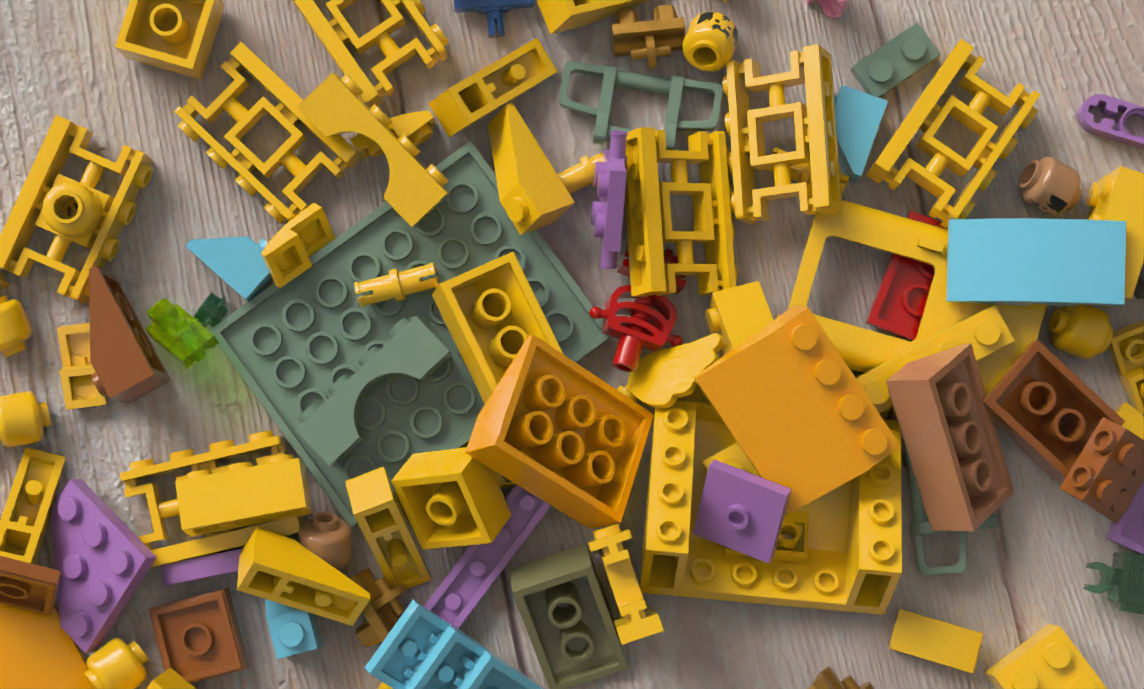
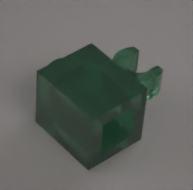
[1083,552,1144,614]

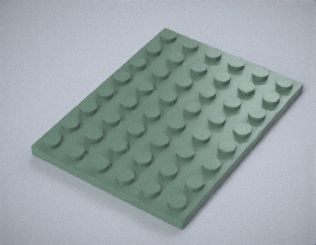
[209,141,612,527]

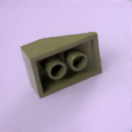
[509,543,629,689]

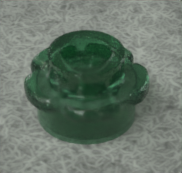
[192,292,229,330]

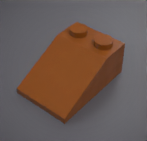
[89,265,171,404]
[982,339,1125,482]

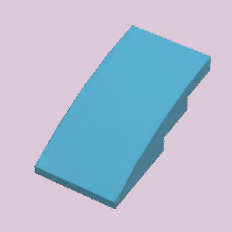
[946,218,1126,306]
[365,600,544,689]

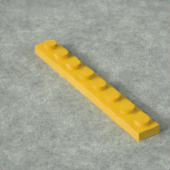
[702,304,1015,477]

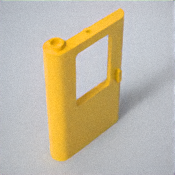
[776,199,1047,396]

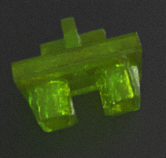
[145,298,219,369]

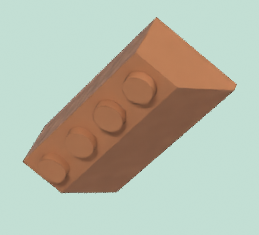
[886,343,1014,532]

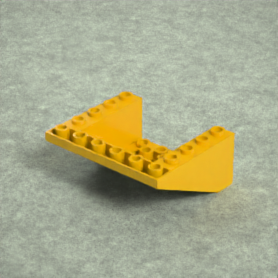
[639,384,902,615]

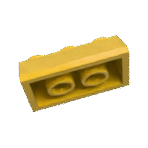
[432,252,564,404]

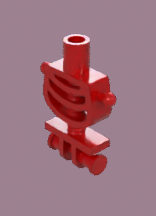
[589,242,686,373]

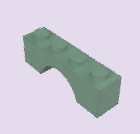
[295,315,452,467]

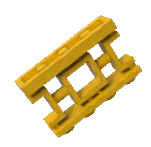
[292,0,449,108]
[866,39,1041,229]
[174,42,362,224]
[722,44,842,225]
[0,115,153,305]
[625,127,738,297]
[119,430,304,569]
[587,524,664,645]

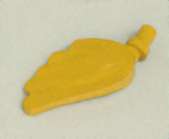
[616,333,725,408]

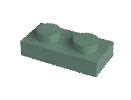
[850,22,941,98]

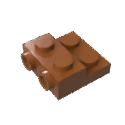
[1060,417,1144,524]

